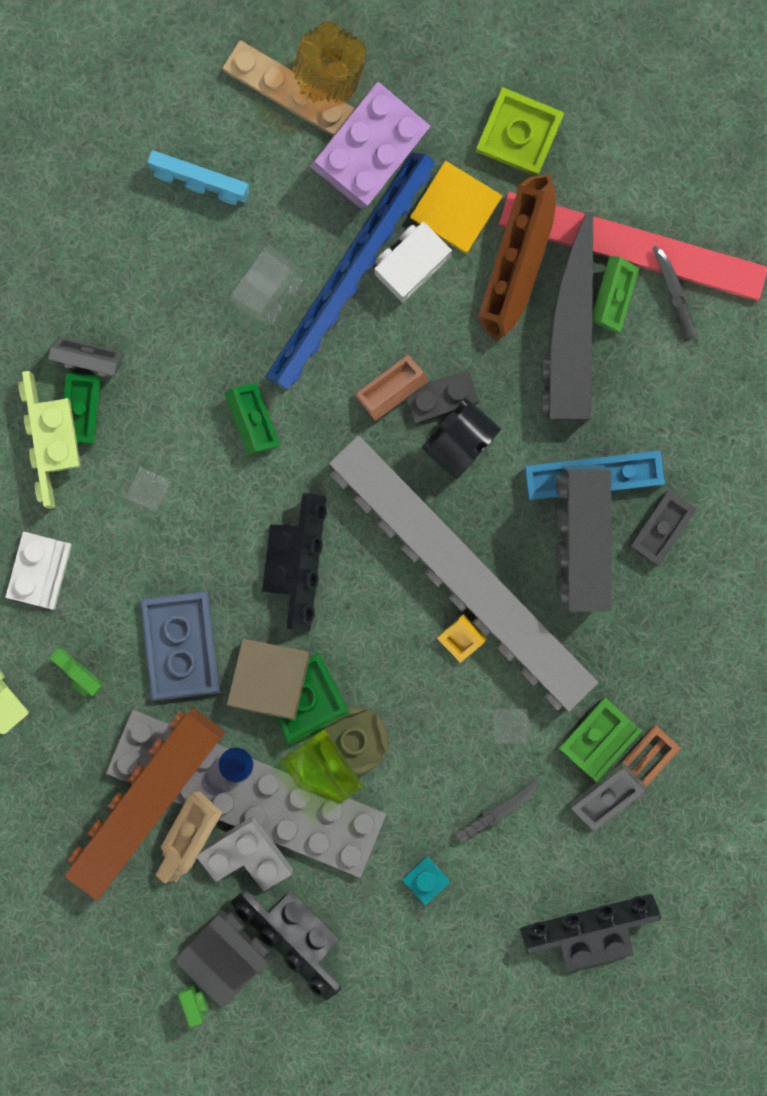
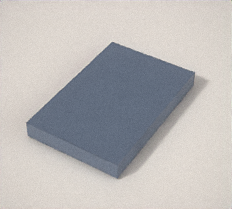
[140,591,220,701]

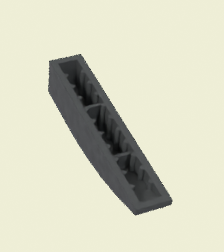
[541,213,593,421]

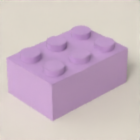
[309,82,430,209]

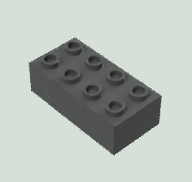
[556,465,611,612]

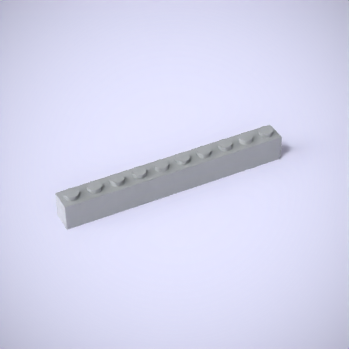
[329,435,599,712]

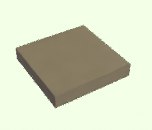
[227,639,311,720]

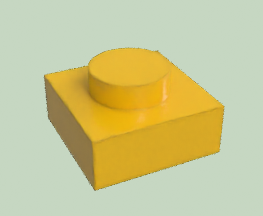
[437,614,487,663]

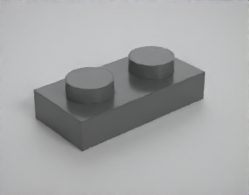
[48,336,124,376]
[406,370,480,424]
[629,490,697,566]
[571,762,646,831]

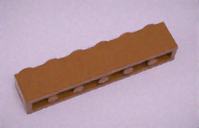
[64,706,226,901]

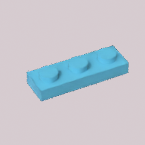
[147,150,250,205]

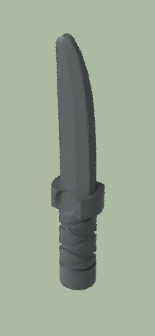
[652,246,697,339]
[455,780,538,844]

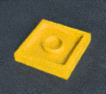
[410,160,503,254]

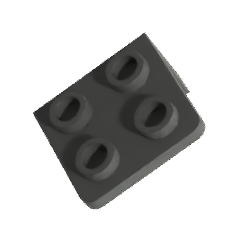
[176,910,271,1006]

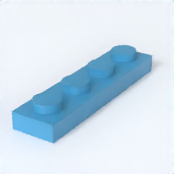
[524,451,665,501]

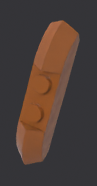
[478,174,556,341]

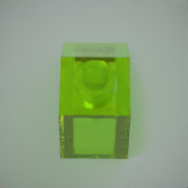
[280,730,363,804]

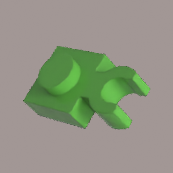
[49,648,105,697]

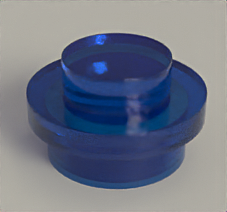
[219,747,254,782]

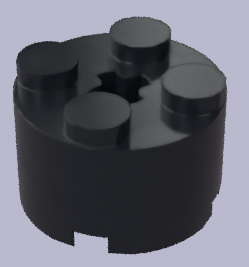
[421,397,501,479]

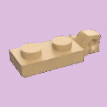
[156,791,222,884]

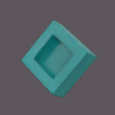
[402,856,451,906]

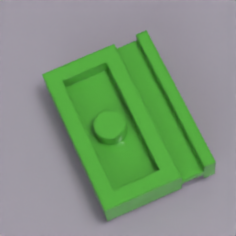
[559,697,642,782]

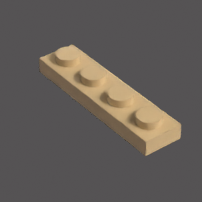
[222,40,355,136]

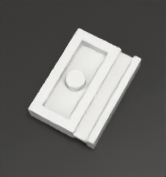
[5,532,72,610]

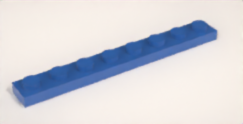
[265,153,435,389]

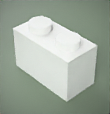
[375,221,452,303]

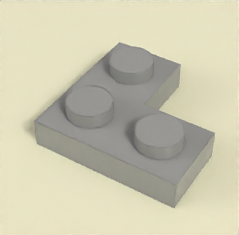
[197,816,293,891]

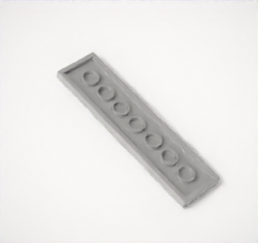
[106,709,387,878]

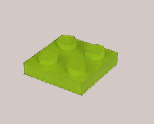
[476,87,564,176]

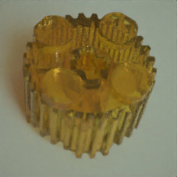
[293,21,367,103]

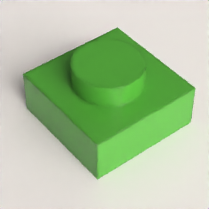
[178,985,209,1028]

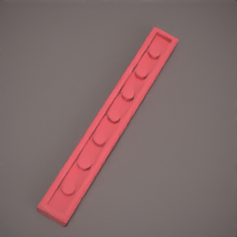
[499,192,767,301]

